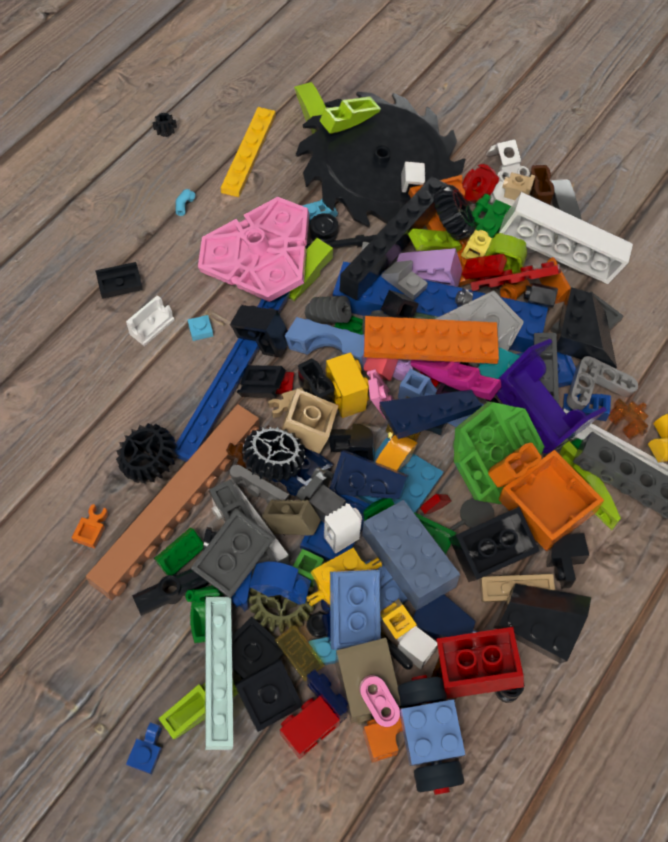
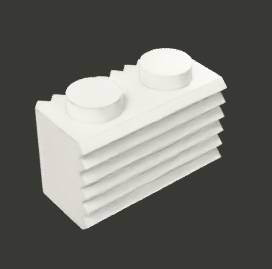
[324,503,362,553]

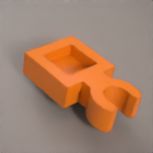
[71,504,108,549]

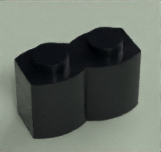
[523,282,558,309]
[298,358,334,403]

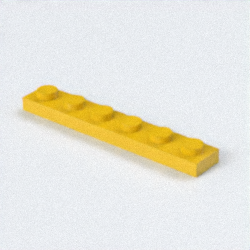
[220,107,276,197]

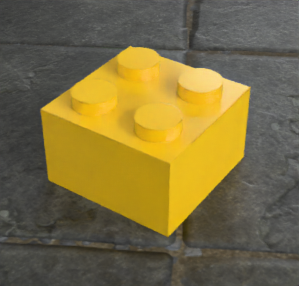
[326,352,369,418]

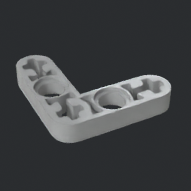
[567,356,638,410]

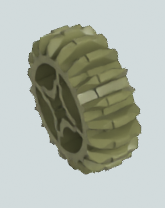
[249,587,315,634]

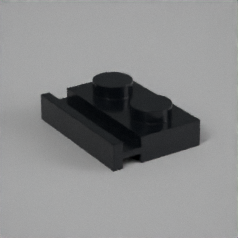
[95,262,143,299]
[237,365,286,398]

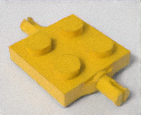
[306,547,382,606]

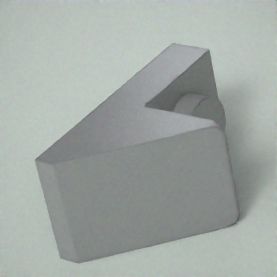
[381,260,428,300]

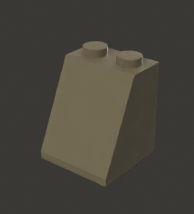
[335,638,401,725]

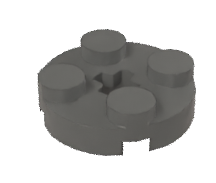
[296,467,334,501]

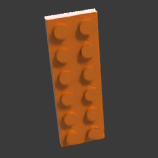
[364,316,499,364]

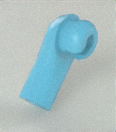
[175,189,196,216]

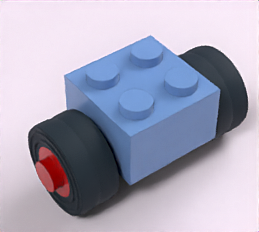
[398,675,465,795]

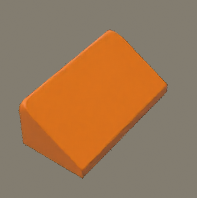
[539,257,571,304]

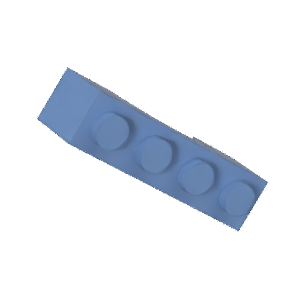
[285,317,367,371]
[398,368,484,427]

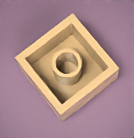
[280,388,338,454]

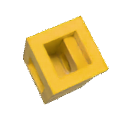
[380,599,417,639]

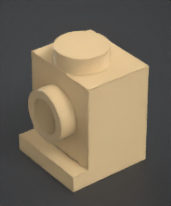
[502,172,535,200]

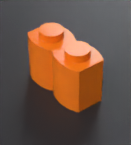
[488,443,542,487]

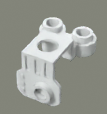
[486,140,530,182]

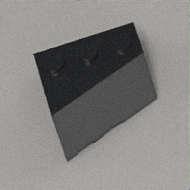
[556,287,617,369]
[493,584,591,663]

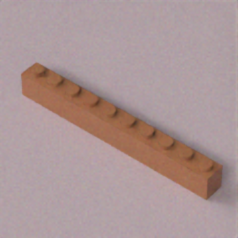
[86,405,260,601]

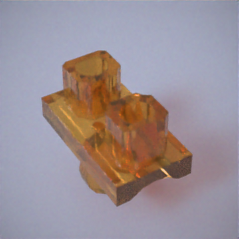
[608,398,649,440]

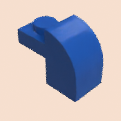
[249,562,311,605]

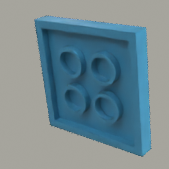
[357,437,444,513]

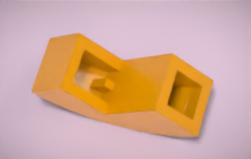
[375,435,418,471]

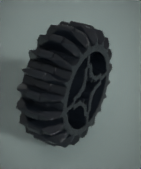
[434,185,476,240]
[116,423,178,484]
[242,425,305,483]

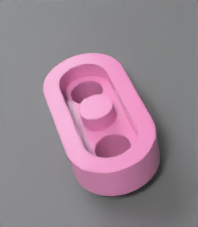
[359,675,400,727]

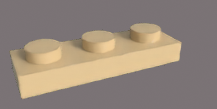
[480,574,555,602]

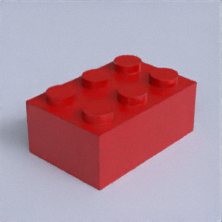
[436,627,524,699]

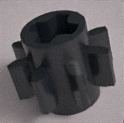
[152,113,177,137]

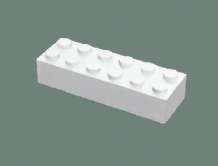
[499,192,633,284]

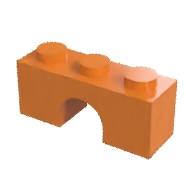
[363,717,403,763]

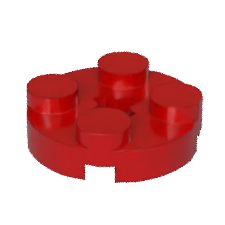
[462,164,499,204]

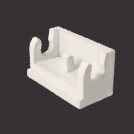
[126,296,175,346]

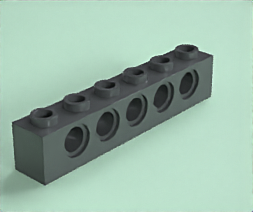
[573,432,668,519]

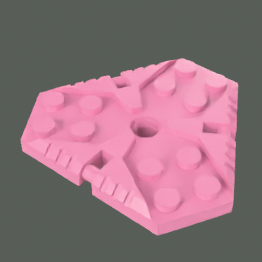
[198,197,309,302]

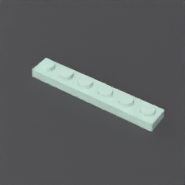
[205,597,233,750]

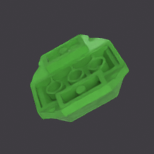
[452,402,544,504]

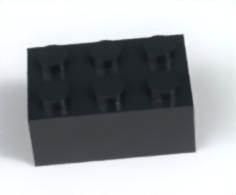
[449,507,540,582]

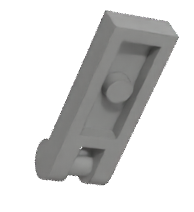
[230,465,289,504]

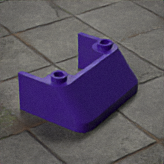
[496,339,607,454]

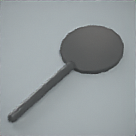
[448,498,495,531]

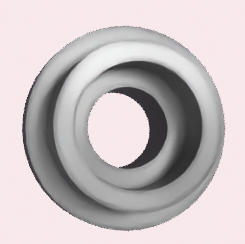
[455,288,473,307]

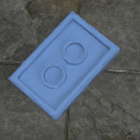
[330,570,381,650]

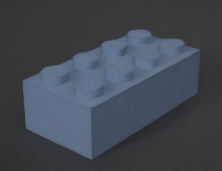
[362,500,460,611]

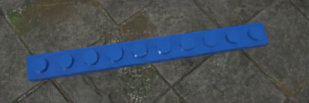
[175,292,289,462]

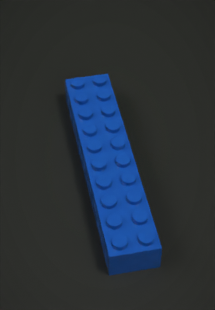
[332,261,548,352]

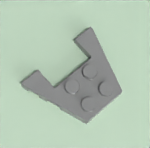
[436,291,524,351]

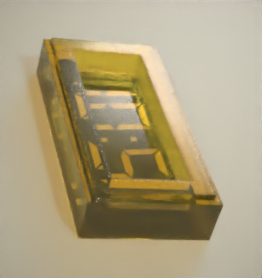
[274,625,325,682]

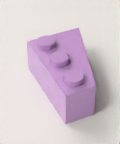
[397,248,462,287]

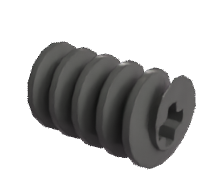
[305,296,352,323]

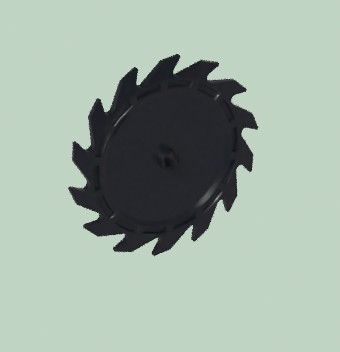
[296,92,466,227]

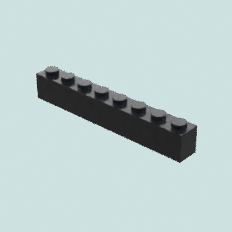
[339,177,448,300]

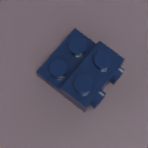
[272,448,334,496]

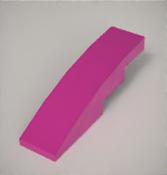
[410,360,502,400]

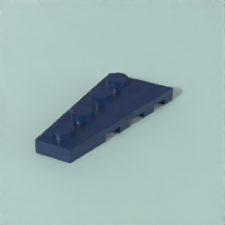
[380,390,482,439]

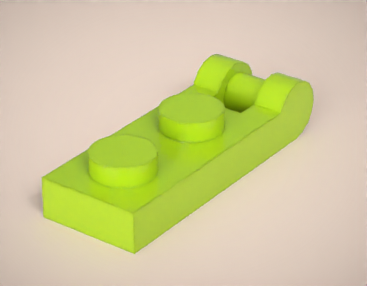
[408,229,462,252]

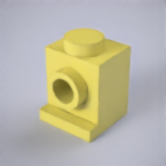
[461,230,492,259]

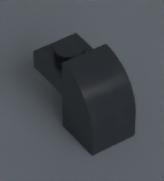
[329,423,375,461]
[546,533,589,589]

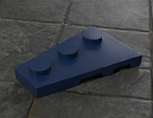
[329,450,409,499]

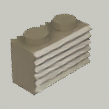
[262,499,321,536]

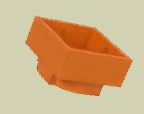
[499,450,604,551]

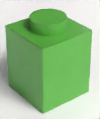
[293,549,324,589]

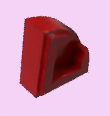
[420,494,452,514]

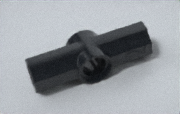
[132,569,209,616]

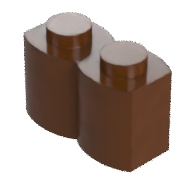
[529,165,554,205]

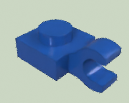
[126,722,162,775]

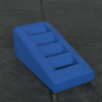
[563,394,611,421]

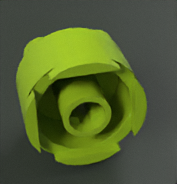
[484,233,527,273]

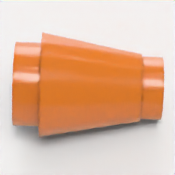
[500,279,530,300]

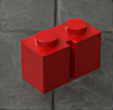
[280,696,340,759]

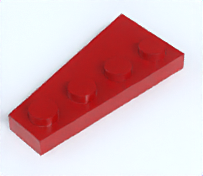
[471,261,561,291]

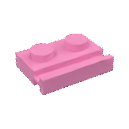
[367,369,394,419]

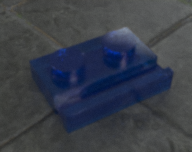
[307,669,348,724]

